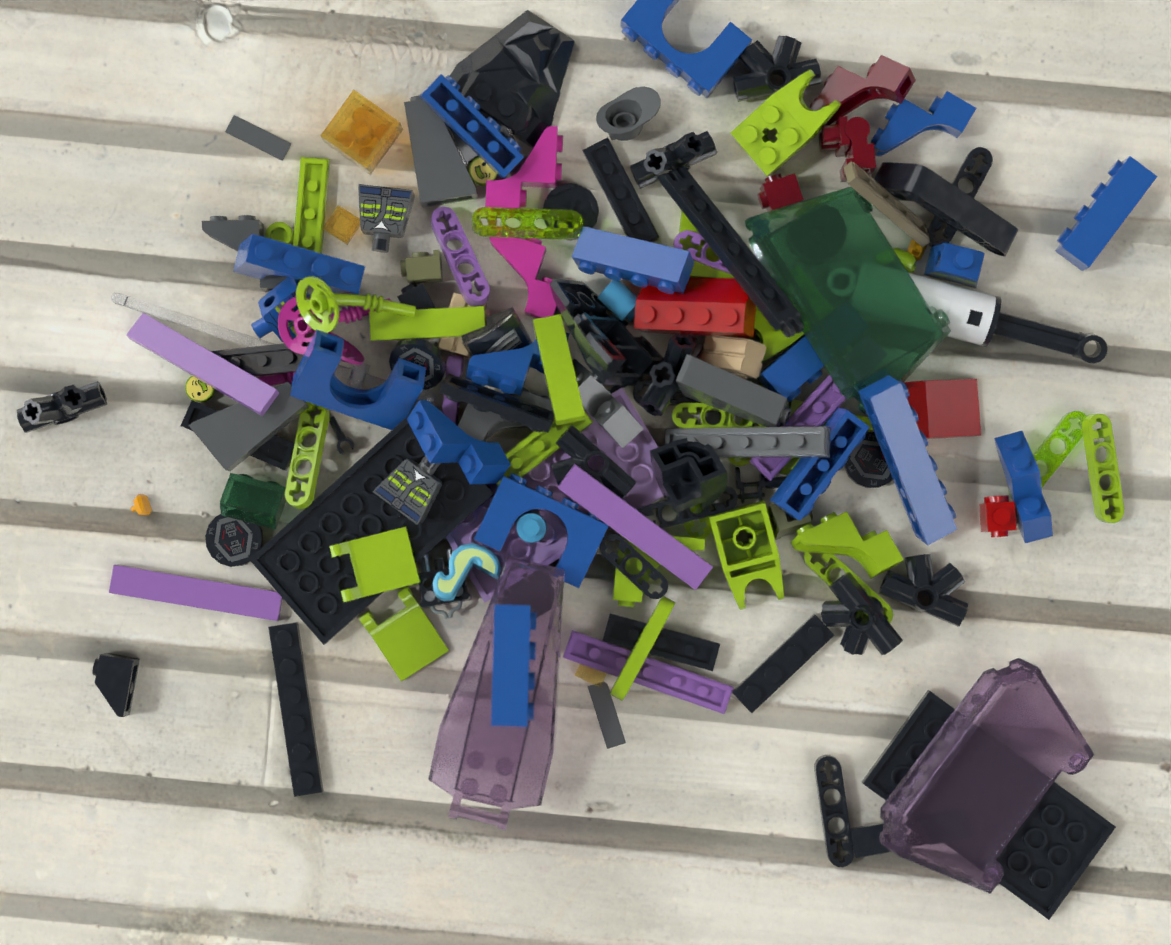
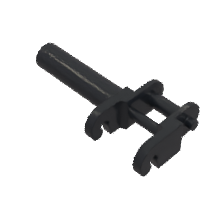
[735,467,787,504]

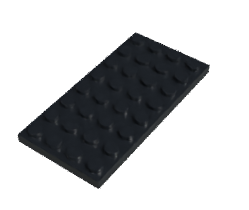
[249,414,495,645]
[861,690,1116,920]

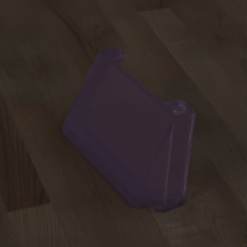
[879,658,1094,894]

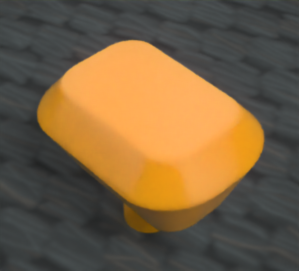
[907,239,927,261]
[131,494,152,515]

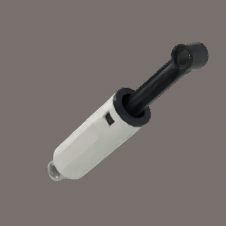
[826,261,1108,364]

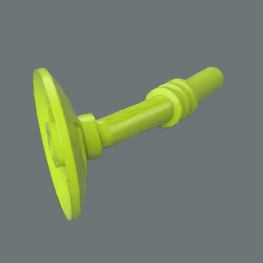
[296,276,416,333]

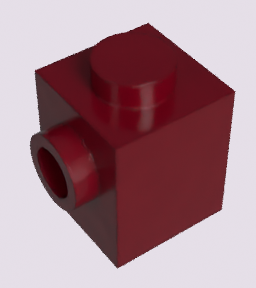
[757,173,804,215]

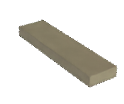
[844,161,930,247]

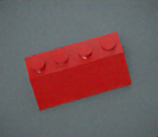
[634,277,756,337]

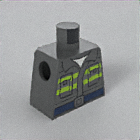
[358,184,415,253]
[373,455,443,525]

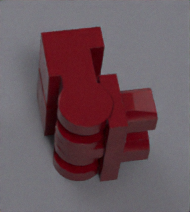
[819,116,876,182]

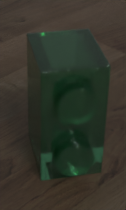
[220,473,286,529]

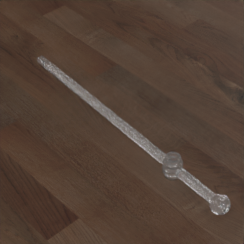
[111,293,435,405]

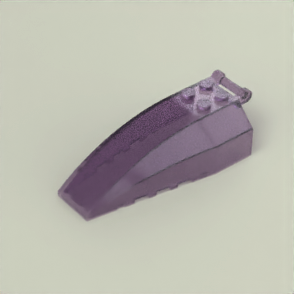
[428,557,565,831]

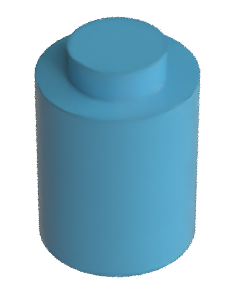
[597,280,637,321]
[517,513,547,543]

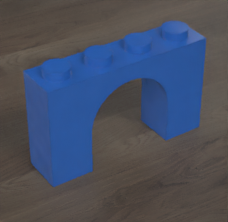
[621,0,752,98]
[233,234,365,295]
[290,330,426,430]
[474,473,608,588]

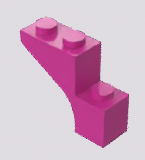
[485,126,563,215]
[489,227,557,319]

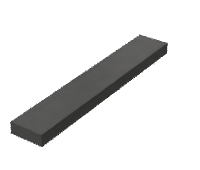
[665,427,830,458]

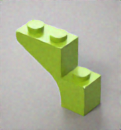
[791,511,904,579]

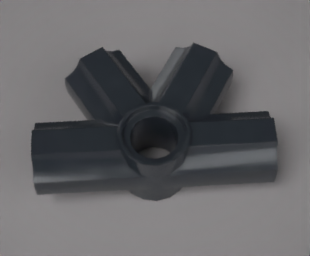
[733,35,822,102]
[630,131,717,189]
[640,334,703,416]
[17,381,108,433]
[551,425,637,503]
[879,554,969,627]
[821,572,903,655]

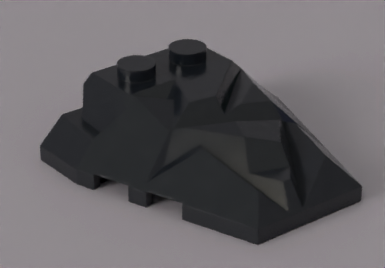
[450,10,575,149]
[550,278,663,385]

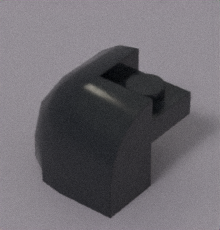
[650,438,728,513]

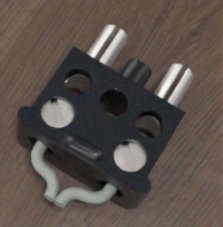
[418,548,472,619]

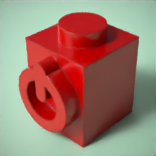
[979,495,1017,537]

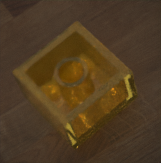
[320,90,403,175]

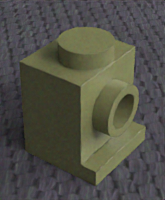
[400,250,443,284]
[767,504,813,540]

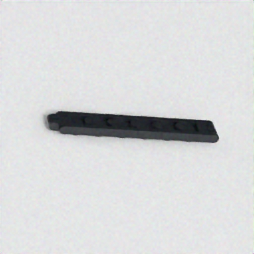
[659,166,804,338]

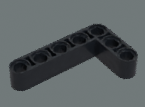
[874,162,1018,256]

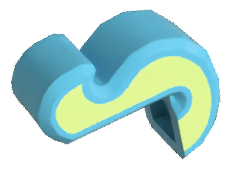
[433,543,501,601]

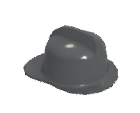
[596,86,661,141]

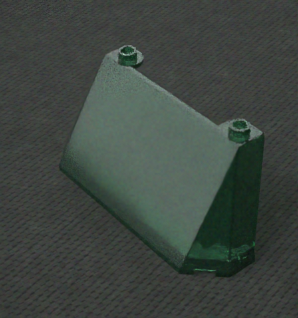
[745,186,951,415]

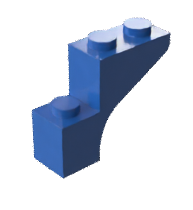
[871,91,976,156]
[466,332,570,395]
[407,400,511,484]
[994,431,1053,543]

